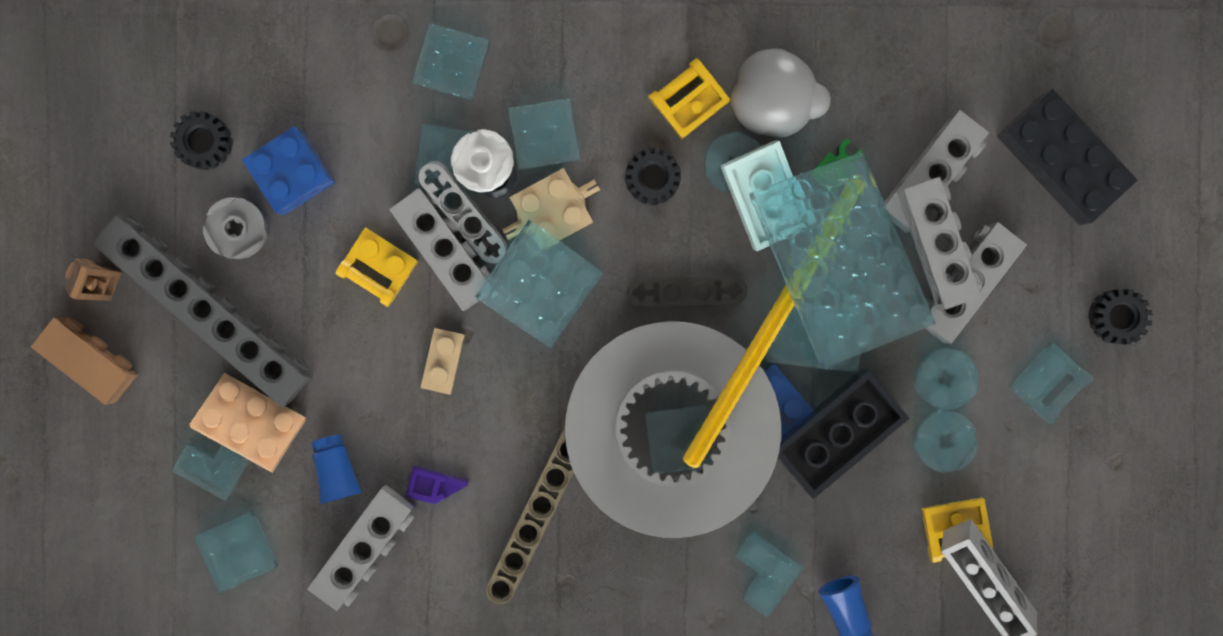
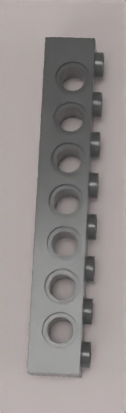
[91,215,312,408]

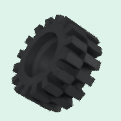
[170,111,233,170]
[625,148,681,205]
[1088,289,1153,345]

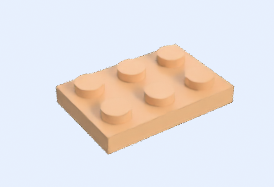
[190,373,306,473]

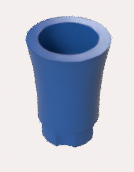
[311,434,363,504]
[818,576,873,636]

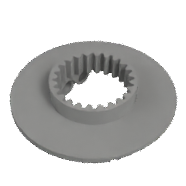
[565,321,781,538]

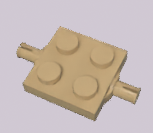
[502,168,600,252]

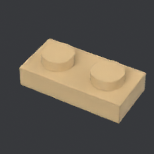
[421,328,465,395]

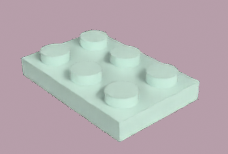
[720,140,812,251]

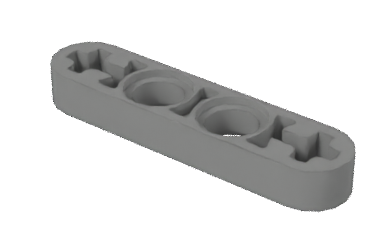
[418,161,508,264]

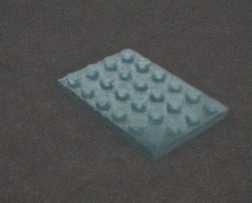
[749,152,936,369]

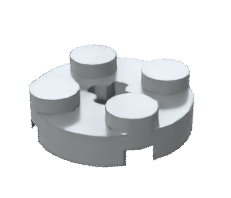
[203,197,269,259]

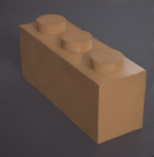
[31,316,138,405]

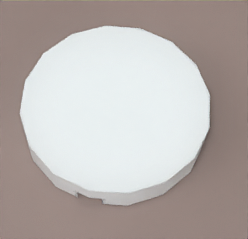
[451,129,514,193]

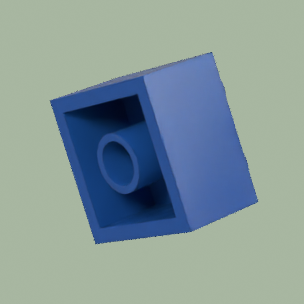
[242,126,336,215]

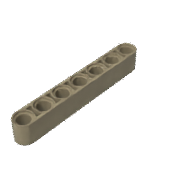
[486,427,574,604]

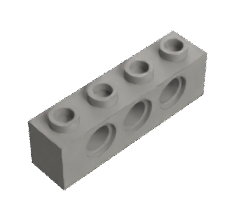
[877,110,989,233]
[897,177,982,310]
[389,188,495,311]
[915,222,1027,343]
[307,485,415,611]
[941,519,1037,636]

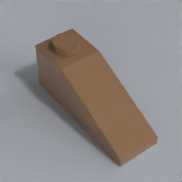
[65,258,122,301]

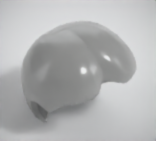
[731,48,831,138]

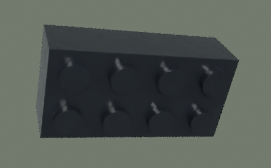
[997,89,1138,225]
[778,369,910,499]

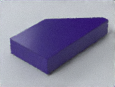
[405,466,469,505]

